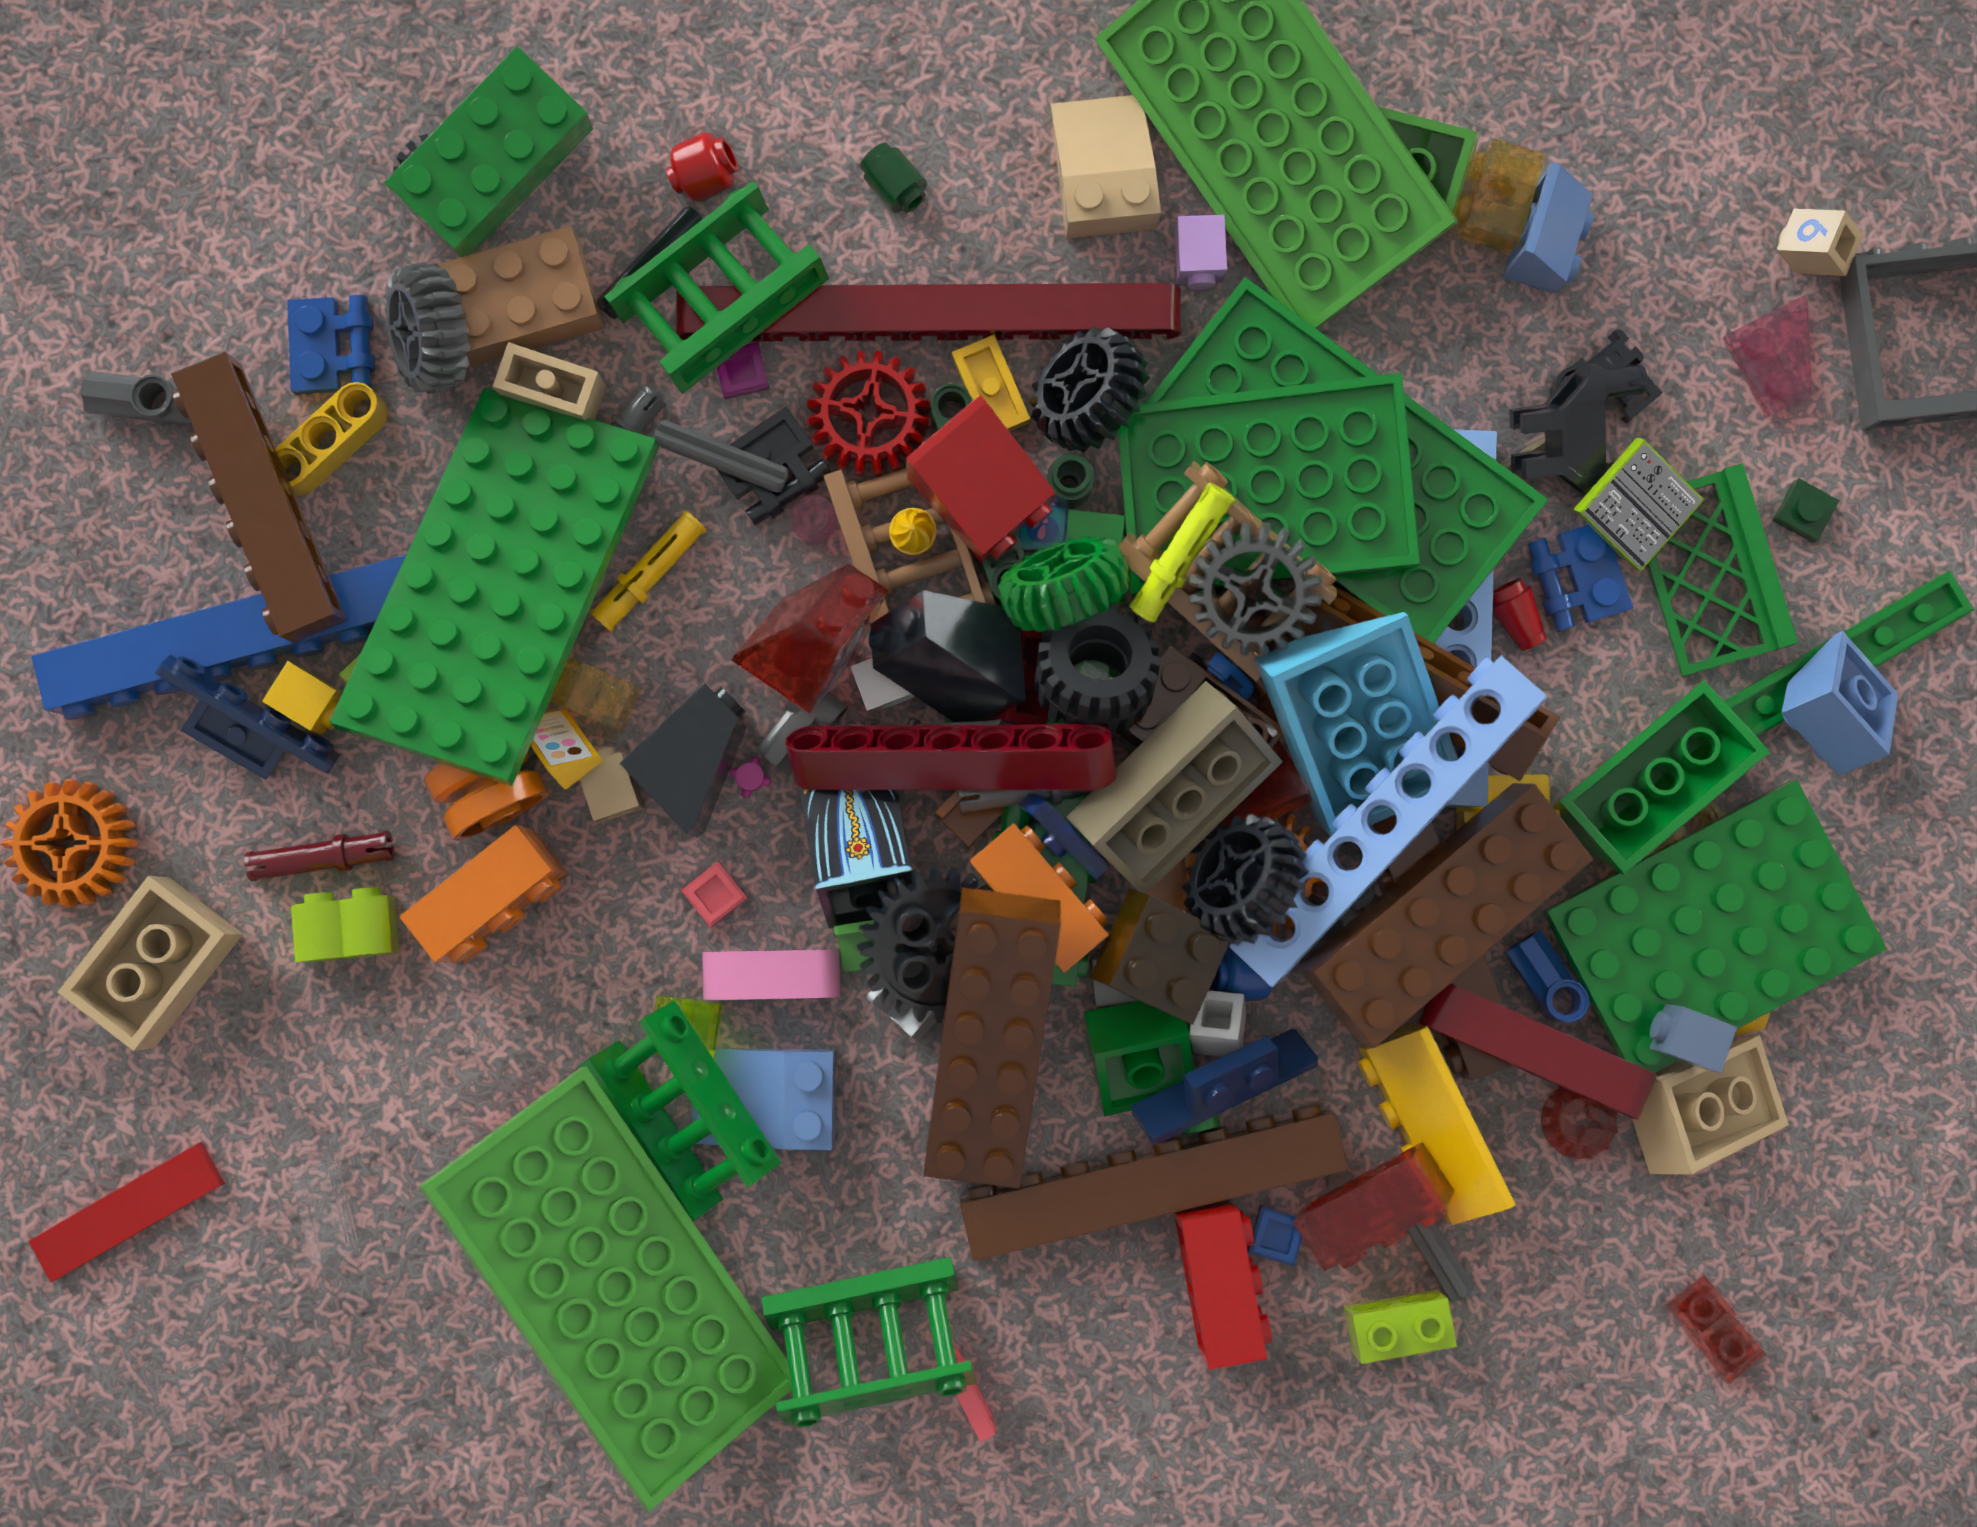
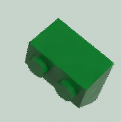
[1084,1001,1194,1116]

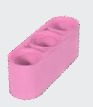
[702,949,841,1000]

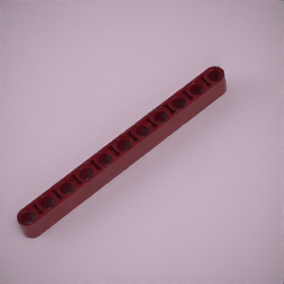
[676,283,1181,342]

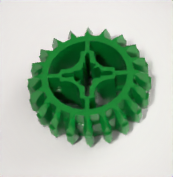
[998,536,1130,632]

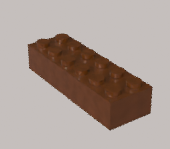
[1298,783,1593,1048]
[923,887,1061,1189]

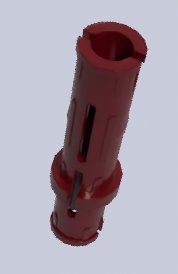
[244,831,395,882]

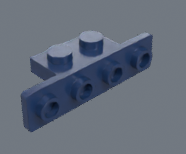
[155,655,340,780]
[1131,1029,1318,1144]

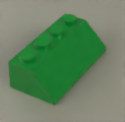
[1553,680,1770,875]

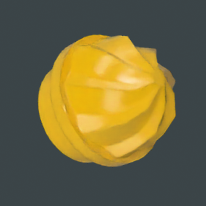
[889,508,937,555]

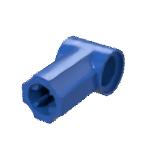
[1503,930,1589,1022]

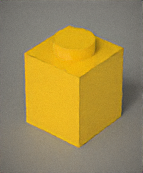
[262,661,343,735]

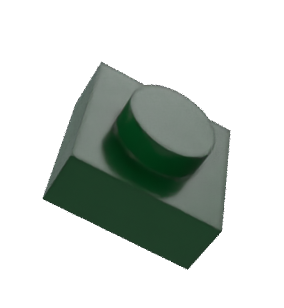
[1772,478,1840,543]

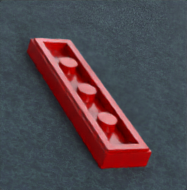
[28,1142,225,1283]

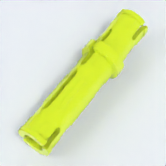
[1129,482,1235,623]

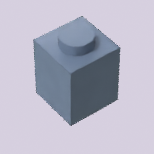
[1650,1004,1737,1073]

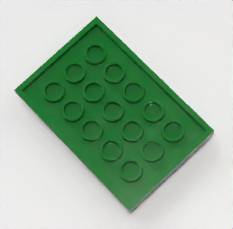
[1118,373,1420,596]
[1542,779,1887,1073]

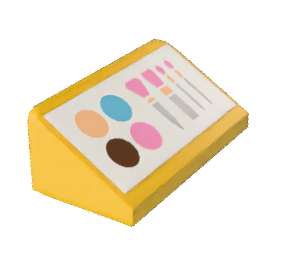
[530,709,603,790]

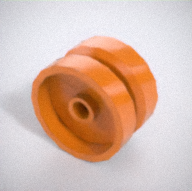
[423,751,550,841]

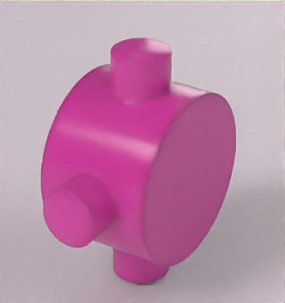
[730,757,771,798]

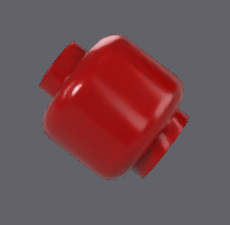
[666,132,739,202]

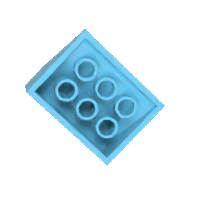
[1254,612,1458,837]

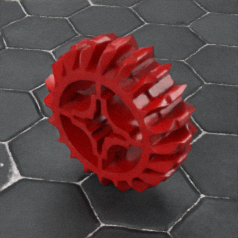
[806,350,932,477]

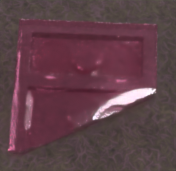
[1722,295,1812,419]

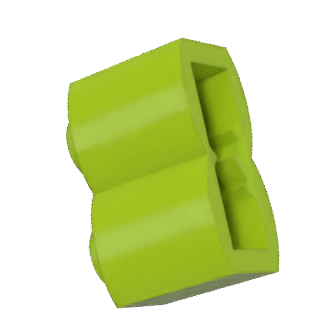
[291,887,399,963]

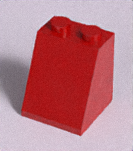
[906,395,1055,563]

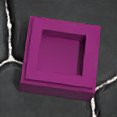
[717,342,770,400]

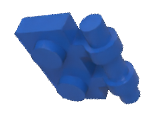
[287,295,375,395]
[1528,525,1633,632]

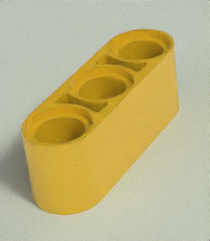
[276,382,388,497]

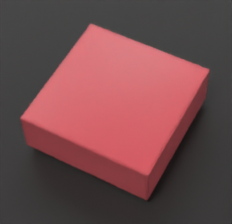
[681,861,748,928]

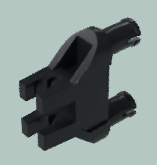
[1509,364,1648,495]

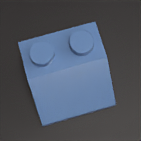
[1503,162,1594,294]
[1782,631,1898,776]

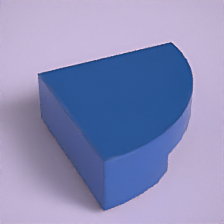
[1207,652,1255,701]

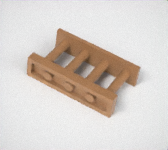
[823,443,996,622]
[1118,461,1337,682]

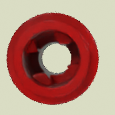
[1492,578,1547,651]

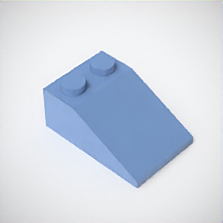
[692,1048,836,1150]

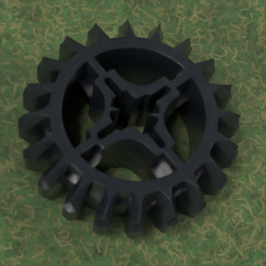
[1029,327,1150,453]
[1182,814,1309,946]

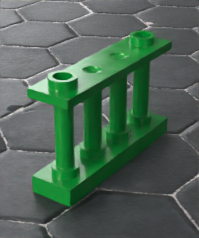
[604,181,829,394]
[578,1000,782,1221]
[761,1257,977,1428]

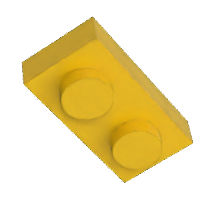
[951,335,1030,432]

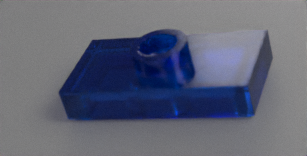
[1019,793,1108,880]

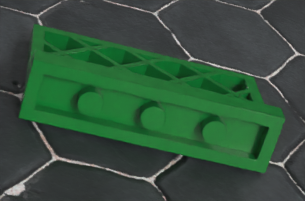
[1647,463,1798,677]

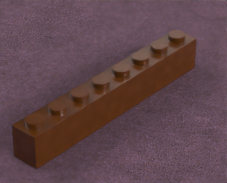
[960,1104,1349,1261]

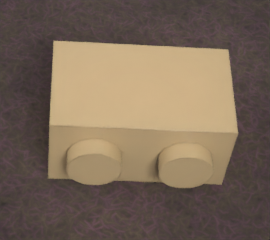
[492,342,607,421]

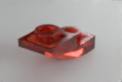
[1666,1275,1766,1384]

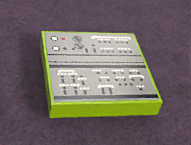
[1573,437,1704,572]

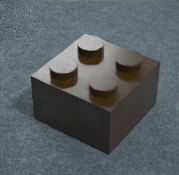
[1090,889,1229,1025]

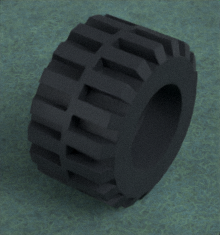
[1034,604,1161,735]

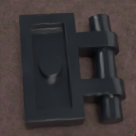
[716,407,832,526]

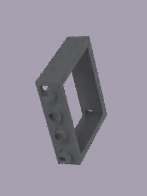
[1839,238,1977,430]

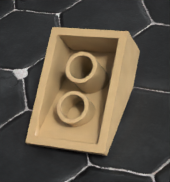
[1050,95,1161,239]
[1632,1035,1789,1175]

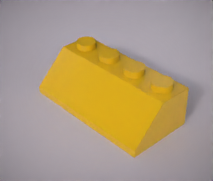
[1357,1023,1516,1225]

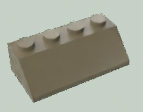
[1066,681,1283,894]

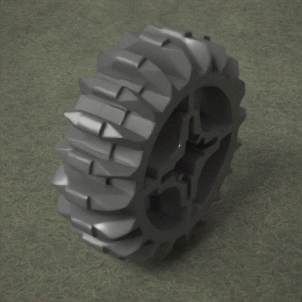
[384,263,470,393]
[1189,523,1322,656]

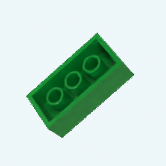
[384,46,593,258]

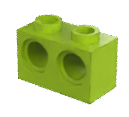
[1343,1289,1457,1364]

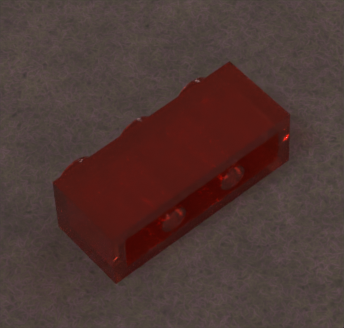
[1293,1142,1455,1271]

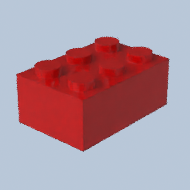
[1174,1199,1272,1370]

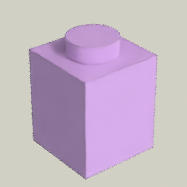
[1174,215,1227,290]

